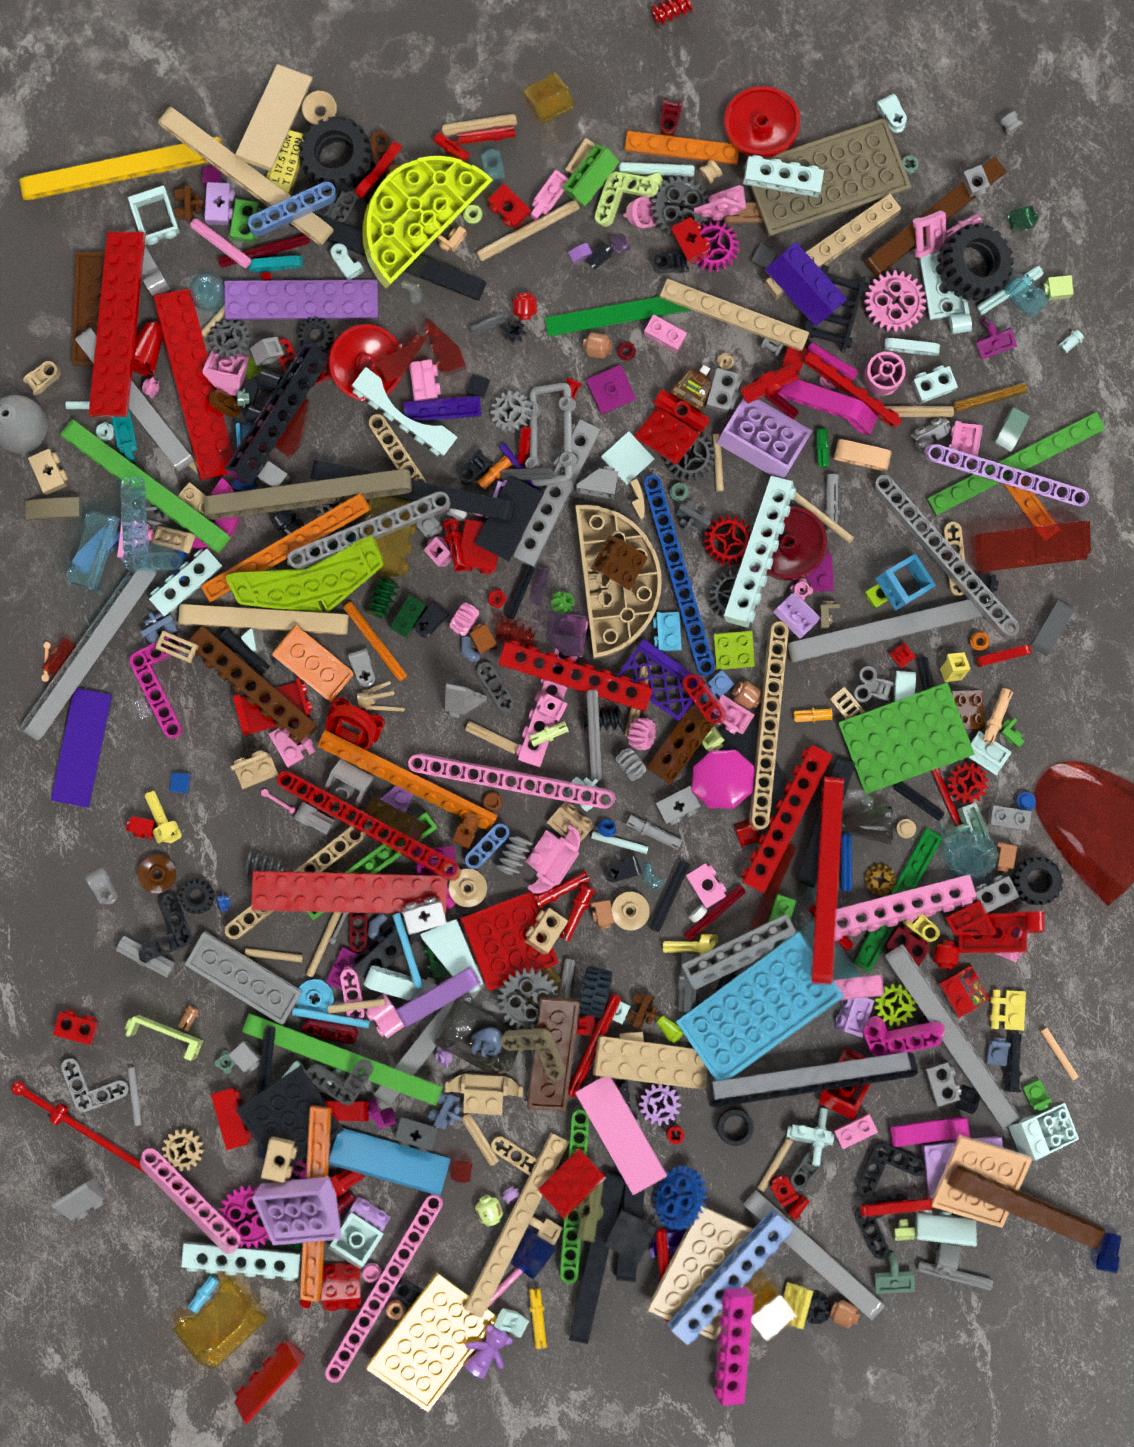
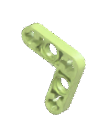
[595,172,659,227]

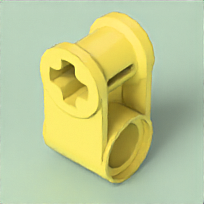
[903,907,939,942]

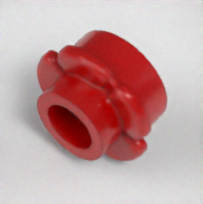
[488,589,506,608]

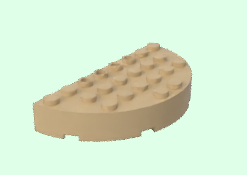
[576,505,662,659]

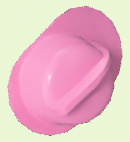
[623,196,657,228]

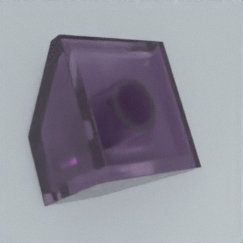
[546,612,587,657]

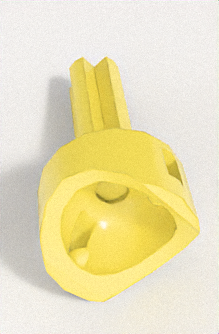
[145,791,181,843]
[663,934,718,955]

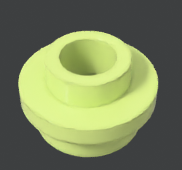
[463,205,482,224]

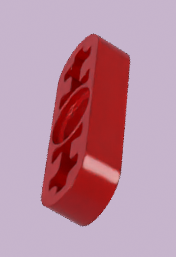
[976,644,1032,668]

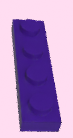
[404,396,482,421]

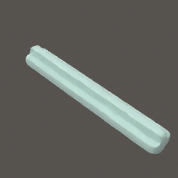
[619,162,694,177]
[977,266,1043,315]

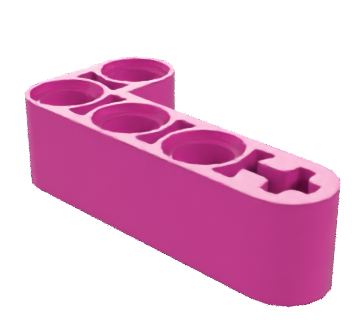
[863,1016,945,1057]
[890,1116,970,1147]

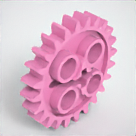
[864,270,927,333]

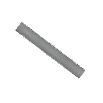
[127,1067,142,1126]

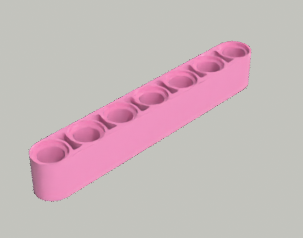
[140,1148,241,1254]

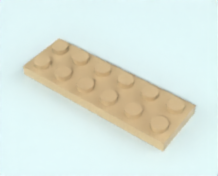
[593,1036,708,1090]

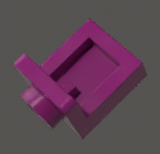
[367,1099,397,1130]

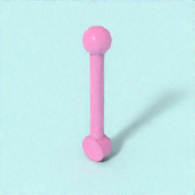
[261,789,296,814]

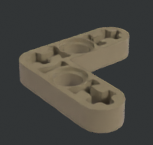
[500,1029,566,1081]

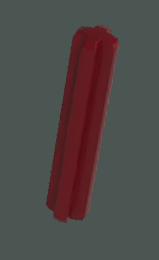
[752,378,799,419]

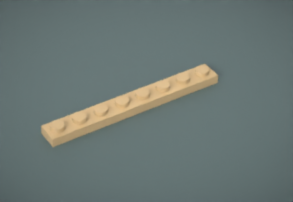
[660,279,809,352]

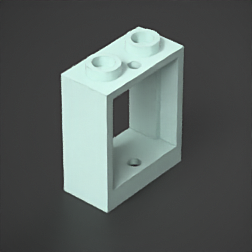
[128,186,181,245]

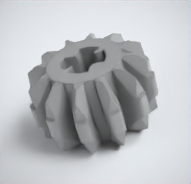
[616,748,646,781]

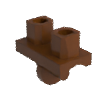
[175,185,206,223]
[625,993,660,1029]

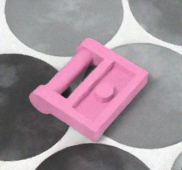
[913,211,947,257]

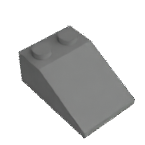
[52,1178,107,1221]

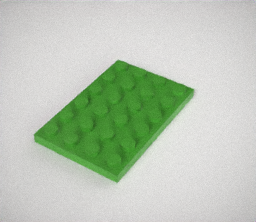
[839,682,975,794]

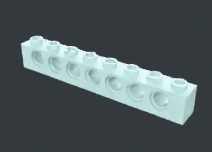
[724,476,796,628]

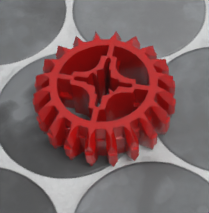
[703,515,752,567]

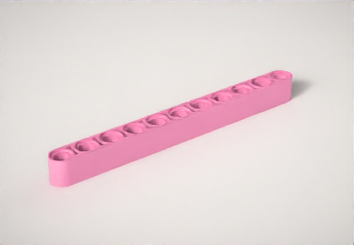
[408,753,616,809]
[326,1194,443,1382]

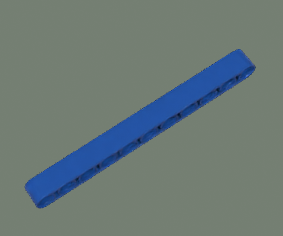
[644,475,715,677]

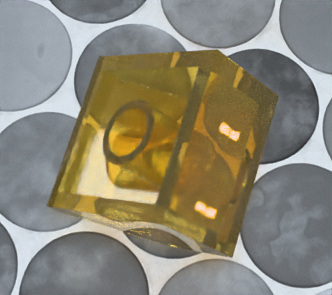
[522,72,575,124]

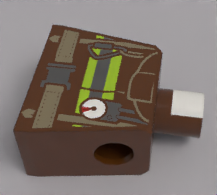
[670,365,712,413]

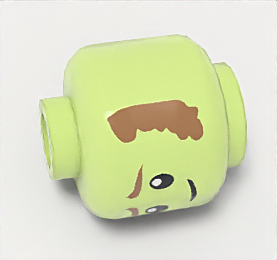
[475,1195,503,1226]

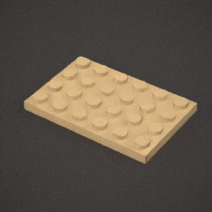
[647,1206,761,1340]

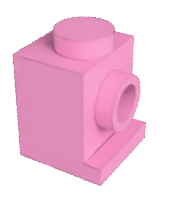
[424,537,452,567]
[537,694,568,722]

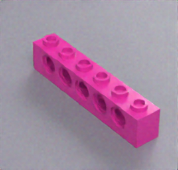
[714,1287,753,1406]

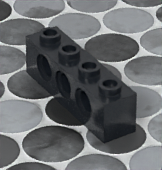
[350,914,426,979]

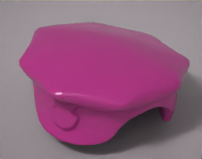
[691,750,755,809]

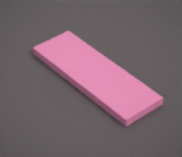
[575,1076,667,1195]

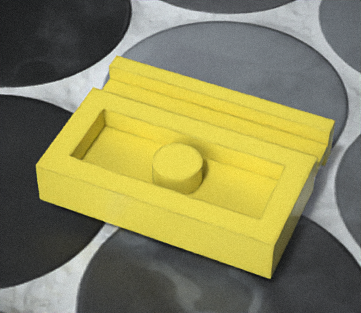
[777,1282,813,1329]

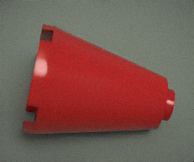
[132,321,163,376]

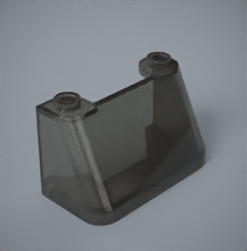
[433,994,524,1075]

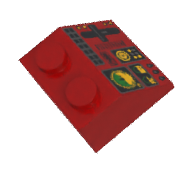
[937,965,990,1018]

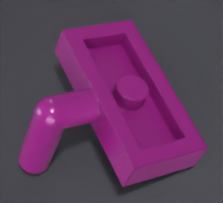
[975,318,1017,360]

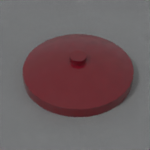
[757,506,828,581]

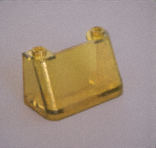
[172,1275,268,1369]

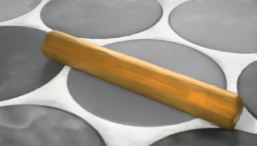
[953,383,1028,412]

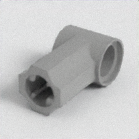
[293,801,335,835]

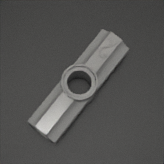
[116,936,175,978]

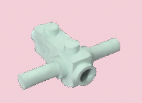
[786,1108,834,1167]

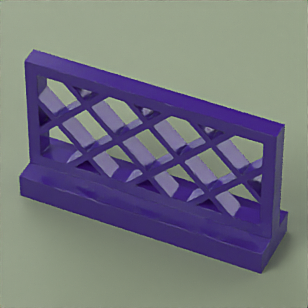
[616,639,698,722]

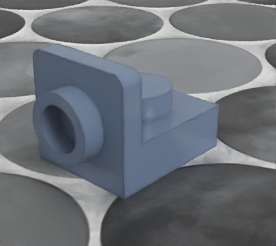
[986,1037,1011,1066]

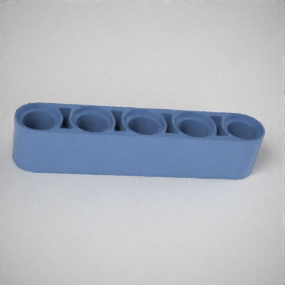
[248,182,336,236]

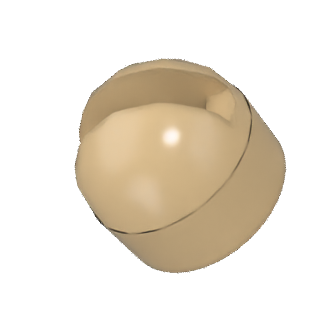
[717,353,734,370]

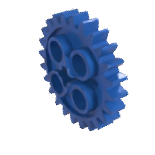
[653,1166,708,1230]

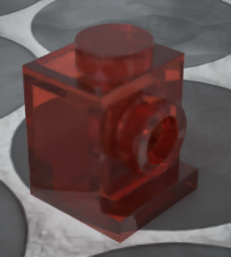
[451,1160,473,1183]

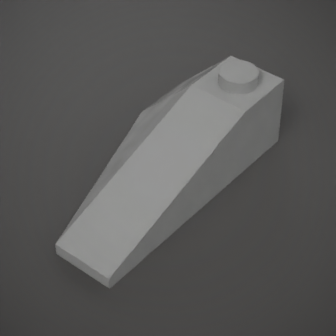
[445,684,488,718]

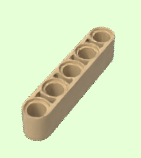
[369,414,427,483]

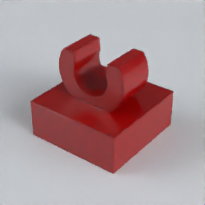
[889,642,916,669]

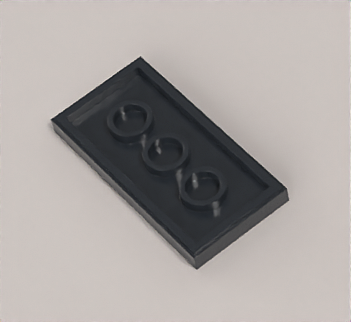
[475,476,544,562]

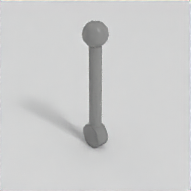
[329,912,350,944]

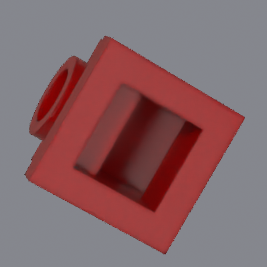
[126,816,156,840]
[770,1175,799,1207]

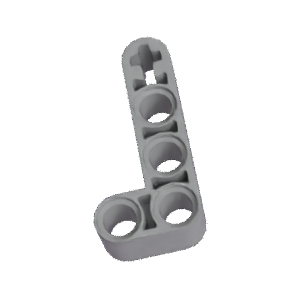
[125,227,171,296]

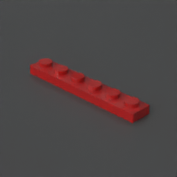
[801,352,902,429]

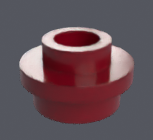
[617,342,636,361]

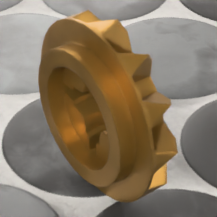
[865,865,896,895]

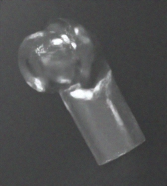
[401,279,423,304]

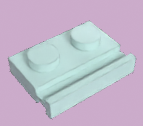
[968,731,1012,776]

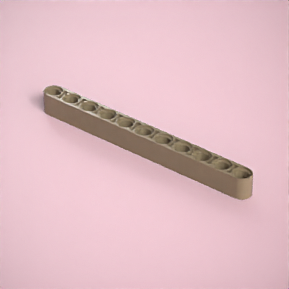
[203,470,412,520]

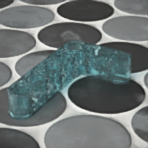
[120,476,183,571]

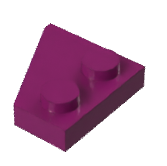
[806,553,834,593]

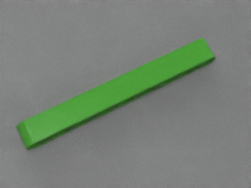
[560,1109,589,1284]

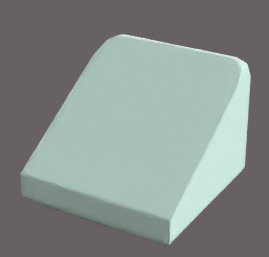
[241,628,258,653]

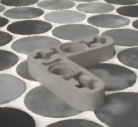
[61,1058,130,1112]

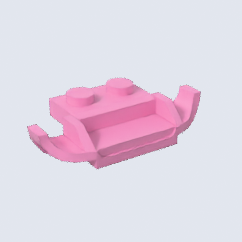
[525,824,580,893]

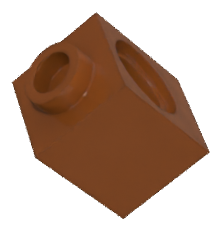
[470,623,498,655]

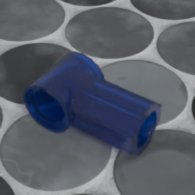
[1096,1232,1122,1273]

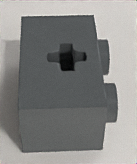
[395,1116,439,1153]

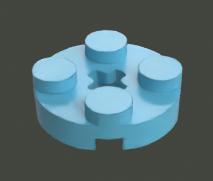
[296,979,334,1013]

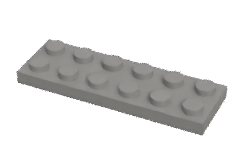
[185,931,303,1025]

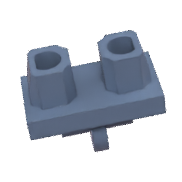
[141,611,178,644]
[428,1093,462,1129]

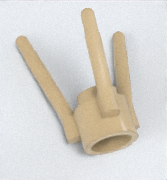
[357,681,405,712]

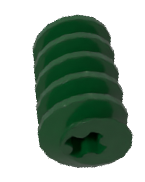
[364,577,400,620]

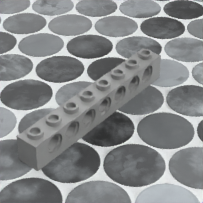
[513,420,600,567]

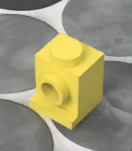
[940,652,970,682]

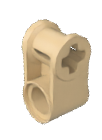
[23,361,61,396]

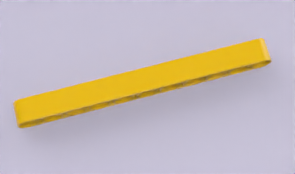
[19,137,222,200]

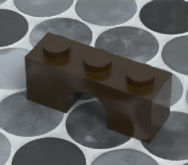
[364,796,427,841]

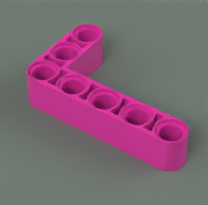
[777,380,878,436]
[129,635,184,739]

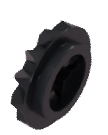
[806,1293,832,1324]

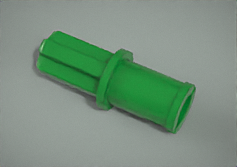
[815,429,830,468]

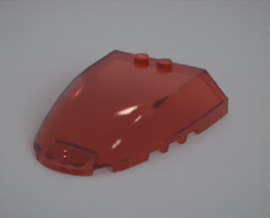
[1034,761,1134,906]

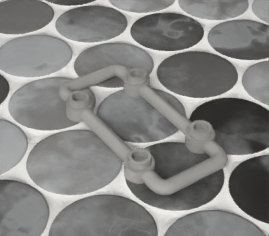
[525,383,577,486]

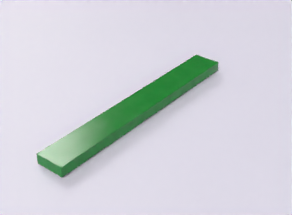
[545,297,693,337]
[853,828,943,972]

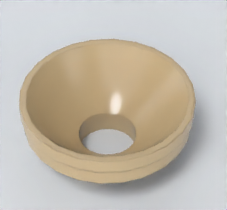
[302,91,337,126]

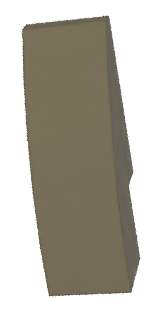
[25,497,82,520]

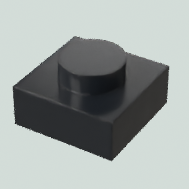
[466,374,490,399]

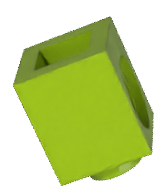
[864,584,893,610]

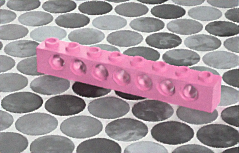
[516,614,589,768]
[835,875,976,941]

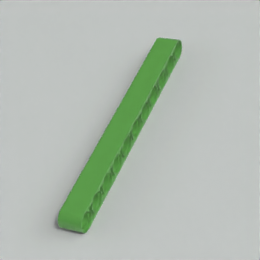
[60,419,231,553]
[242,1013,443,1106]

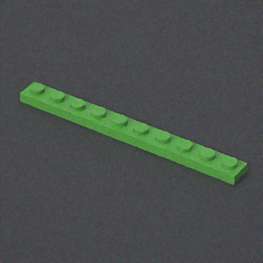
[927,412,1106,516]

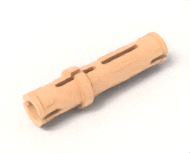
[982,688,1013,745]

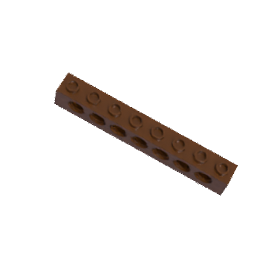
[188,626,318,745]

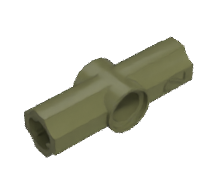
[577,1183,603,1242]

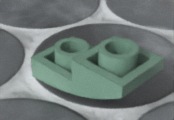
[994,407,1030,451]

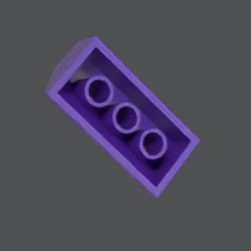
[764,242,847,327]

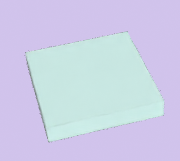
[601,431,655,485]

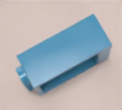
[875,553,936,611]

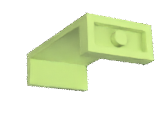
[125,1015,203,1061]

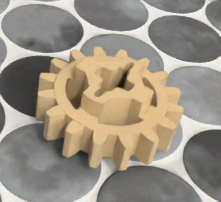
[162,1128,205,1171]

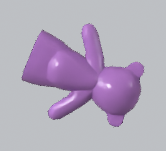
[464,1325,513,1379]

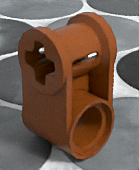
[452,813,480,849]

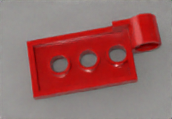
[959,911,1045,954]

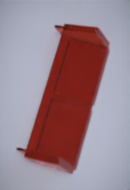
[971,520,1091,573]

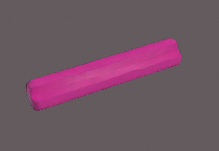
[807,343,858,380]

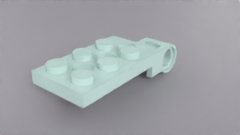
[919,251,972,334]

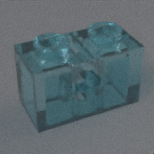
[1003,273,1049,318]

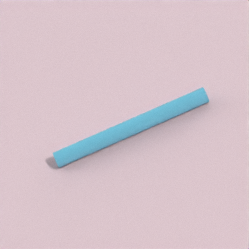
[393,913,423,989]
[292,1008,370,1028]

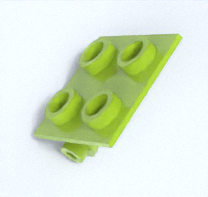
[714,630,755,670]

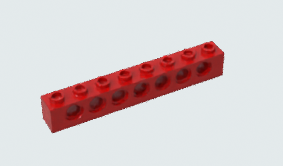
[498,640,653,712]
[741,745,833,893]

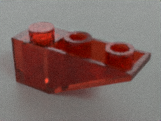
[424,319,467,376]
[373,334,427,383]
[275,399,310,460]

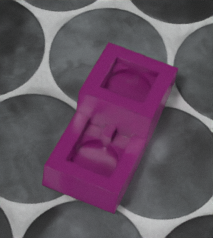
[326,946,359,990]

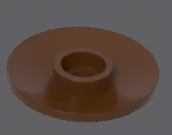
[138,855,176,893]

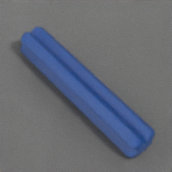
[841,834,852,891]

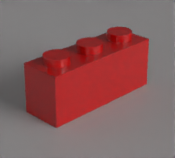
[211,1087,253,1151]

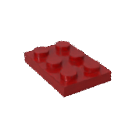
[634,407,700,465]
[537,1149,607,1219]

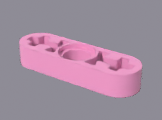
[340,967,365,1019]

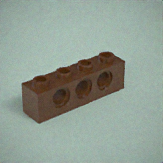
[646,706,715,785]

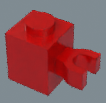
[576,1014,598,1035]

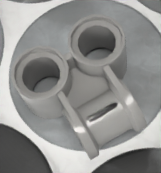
[853,666,894,703]

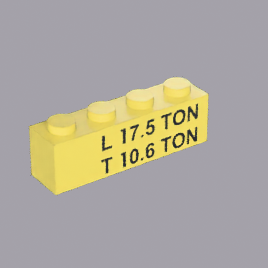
[265,130,304,206]

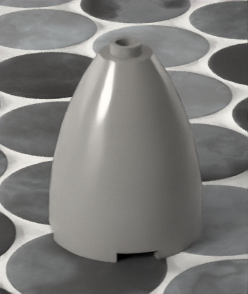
[0,395,48,454]

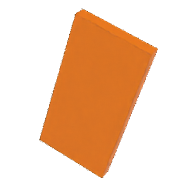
[271,625,355,703]

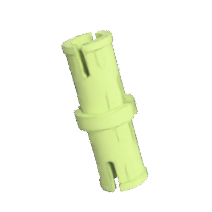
[529,721,569,747]

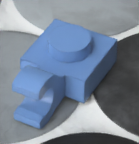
[701,670,735,702]

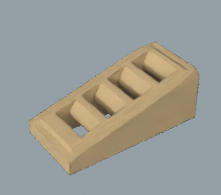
[829,687,865,719]

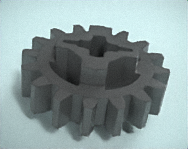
[209,319,251,360]

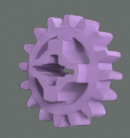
[639,1084,681,1126]

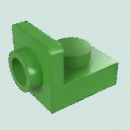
[999,718,1025,749]
[1022,1079,1052,1111]

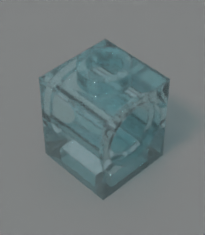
[481,149,505,180]

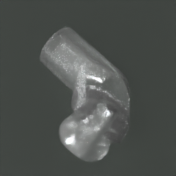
[847,790,874,810]

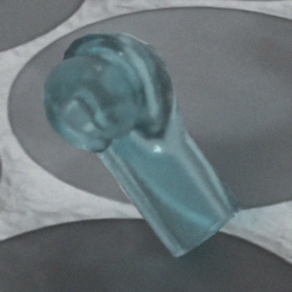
[644,864,664,890]

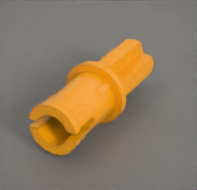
[793,708,832,723]

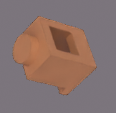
[993,843,1017,872]
[591,900,614,929]

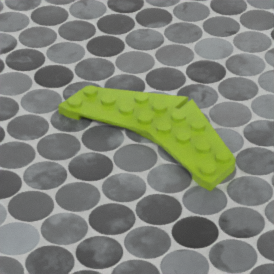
[226,535,383,613]

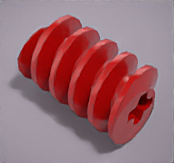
[651,0,694,28]

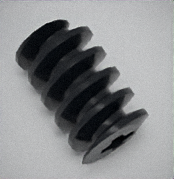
[583,706,622,732]

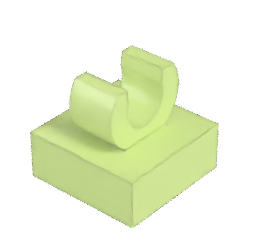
[702,726,724,752]
[894,1219,915,1241]

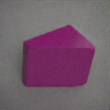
[202,166,222,186]

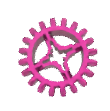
[690,221,739,272]

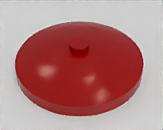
[724,86,800,158]
[328,324,404,401]

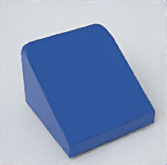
[170,772,191,794]

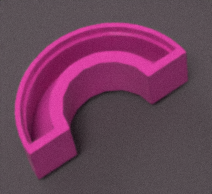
[185,478,241,550]

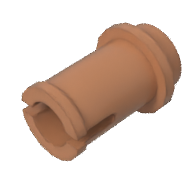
[178,1005,199,1031]

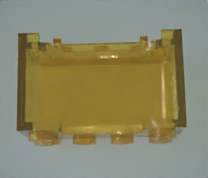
[365,496,422,579]

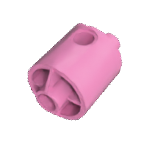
[863,352,906,397]

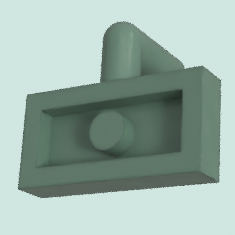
[945,802,990,845]
[875,1252,915,1294]

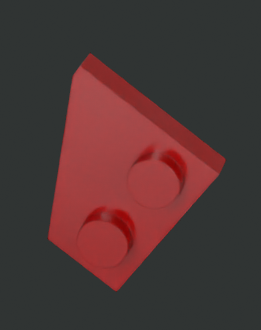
[946,900,998,935]

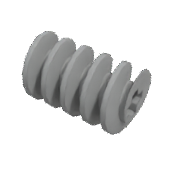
[496,835,533,878]

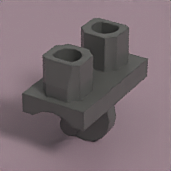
[675,500,712,533]

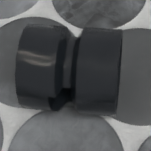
[271,509,305,537]

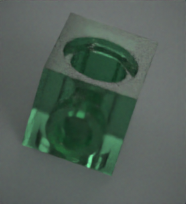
[1008,205,1039,233]

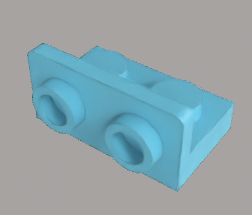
[653,612,682,652]

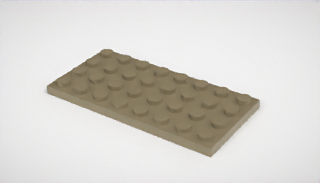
[743,118,912,237]

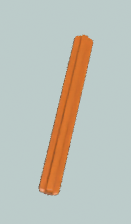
[344,602,407,681]

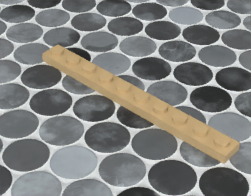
[464,1133,569,1318]

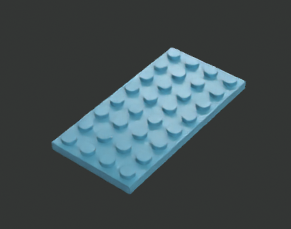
[676,932,845,1081]

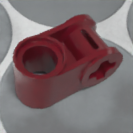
[660,98,683,136]

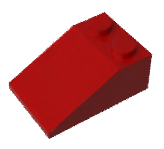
[819,1047,871,1120]

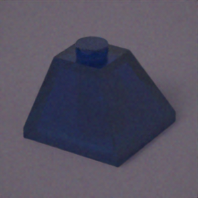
[510,1227,556,1280]

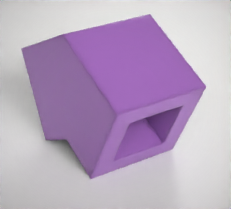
[568,243,592,263]

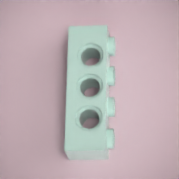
[743,155,824,198]
[149,549,223,617]

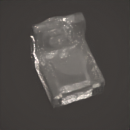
[482,998,513,1014]

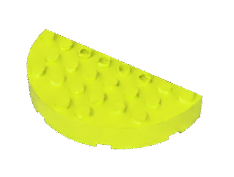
[362,156,493,289]

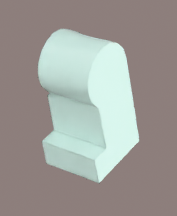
[331,244,364,280]

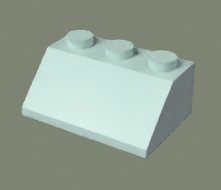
[914,1210,977,1246]

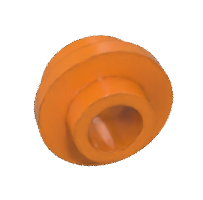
[970,631,989,651]

